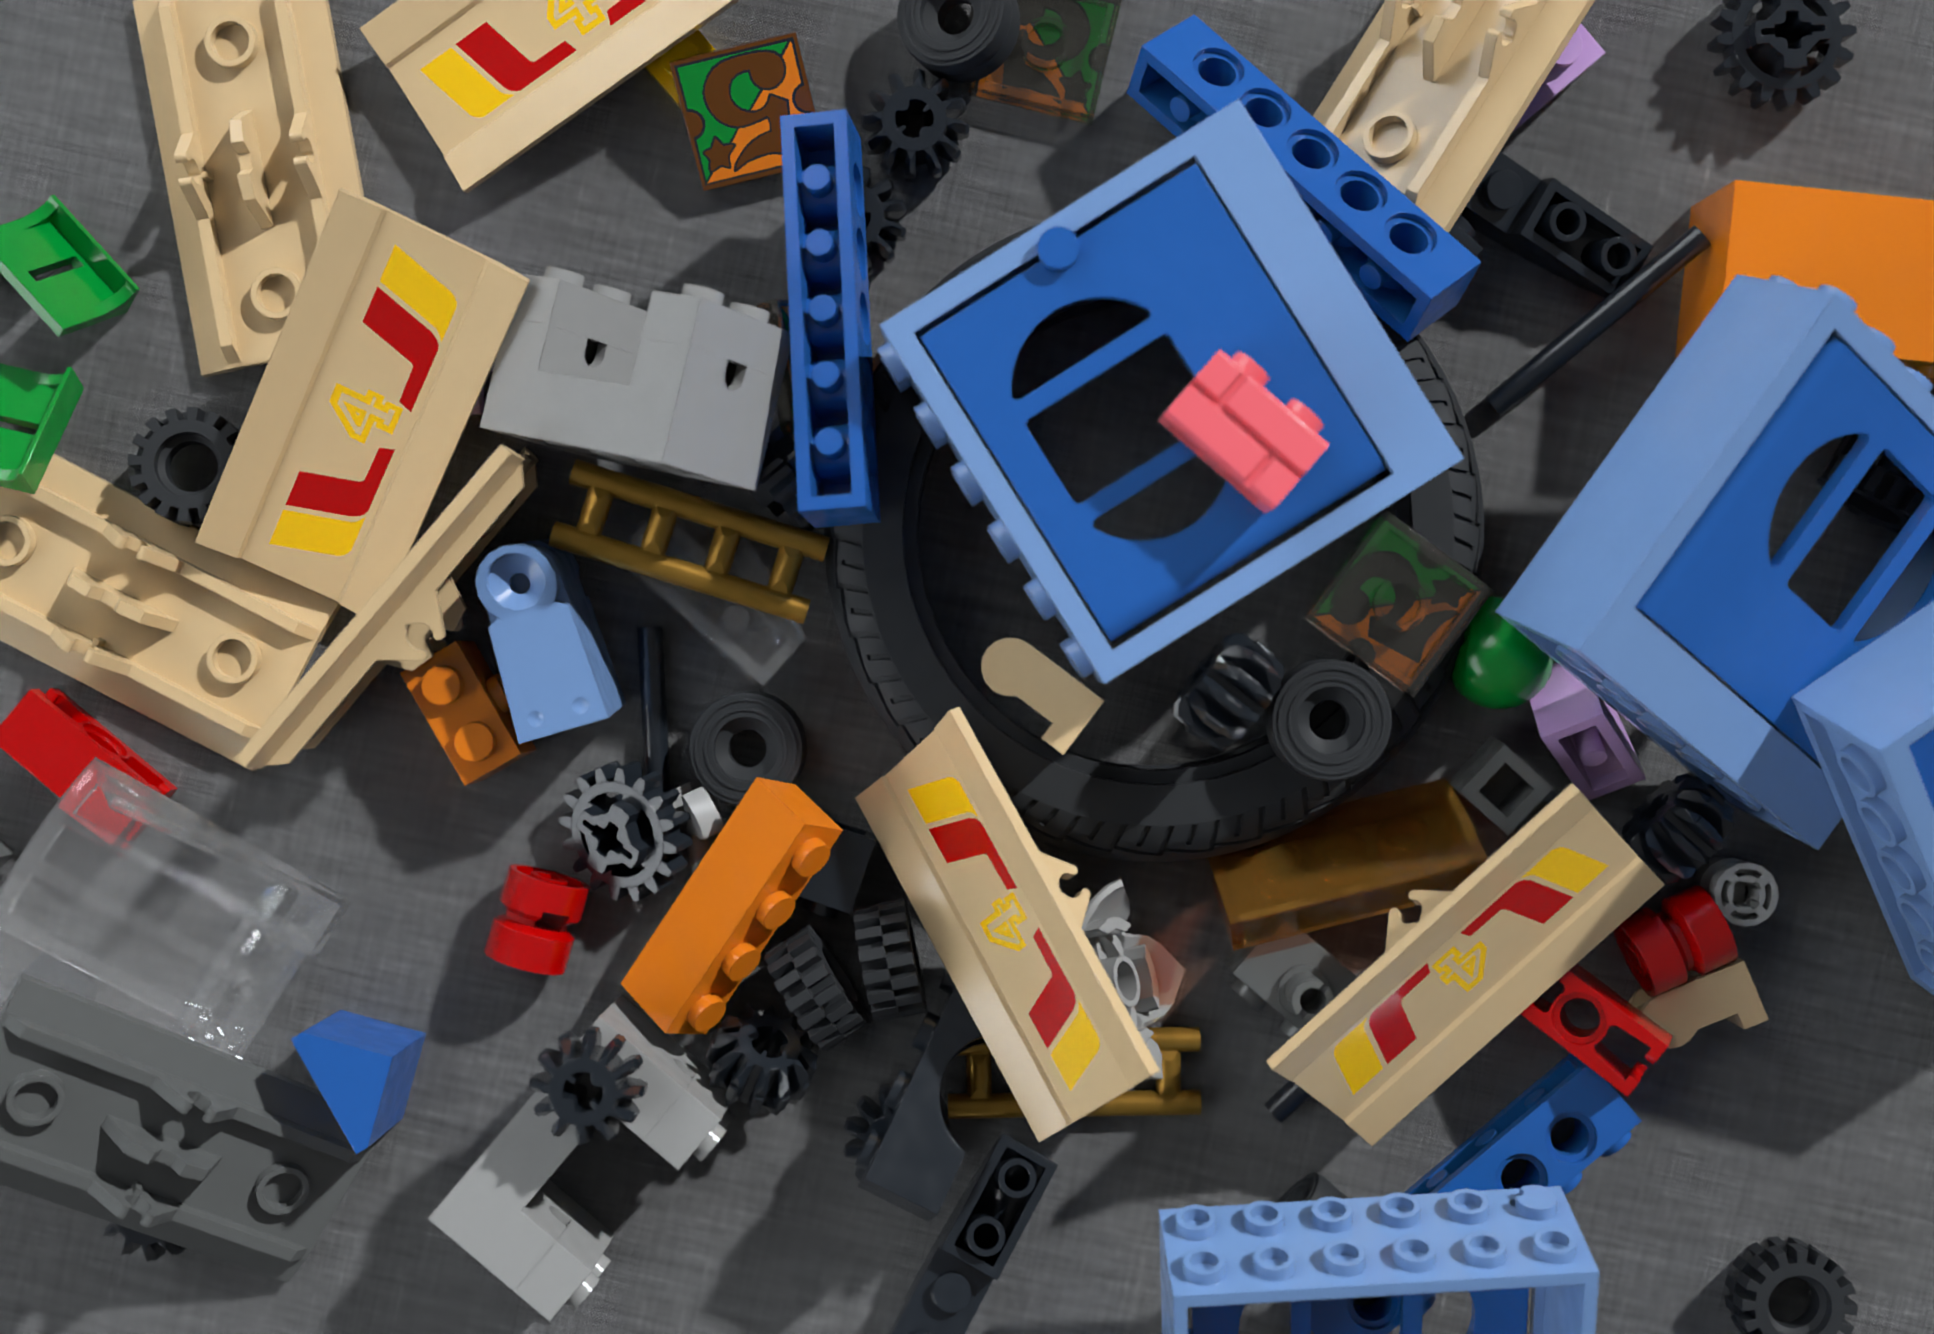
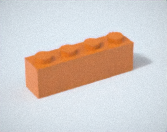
[620,777,843,1035]

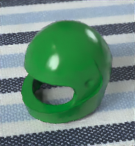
[1450,597,1553,709]

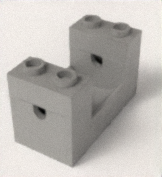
[480,266,790,491]
[428,995,734,1321]

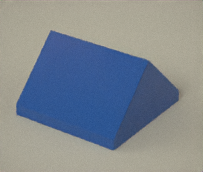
[290,1010,426,1154]

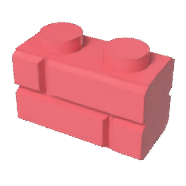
[1158,349,1330,514]

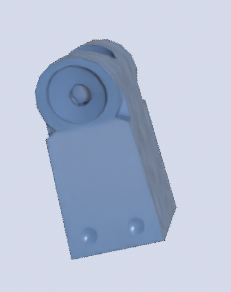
[475,539,626,744]

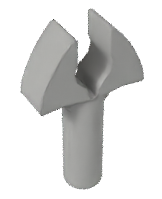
[672,782,724,873]

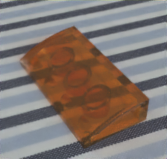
[1205,778,1488,951]

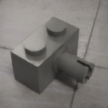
[1225,907,1358,1038]

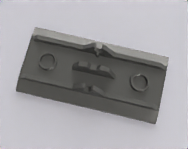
[0,973,376,1283]

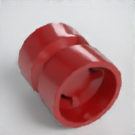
[484,864,591,976]
[1614,885,1738,998]

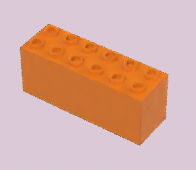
[1675,180,1934,385]

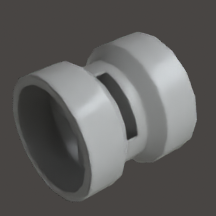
[1693,856,1779,927]

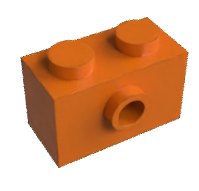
[400,641,537,786]

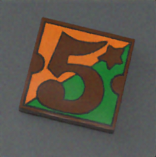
[669,31,815,191]

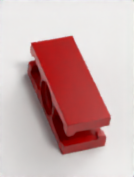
[0,688,178,842]
[1521,963,1673,1097]

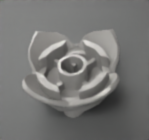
[1082,879,1186,1079]

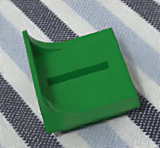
[0,194,140,337]
[0,363,84,494]

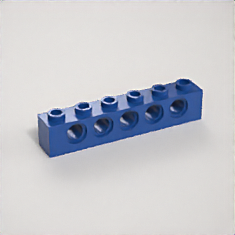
[1126,14,1481,342]
[780,109,881,528]
[1311,1053,1641,1334]

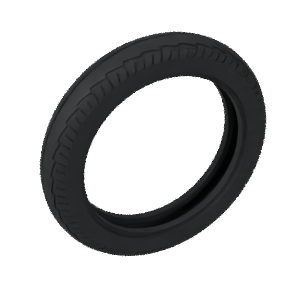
[824,210,1484,862]

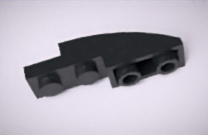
[1460,152,1654,298]
[888,1133,1058,1334]

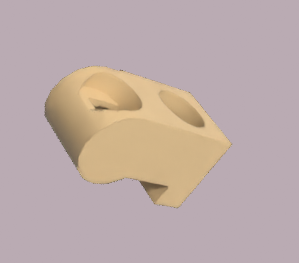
[981,637,1104,755]
[1629,958,1769,1049]

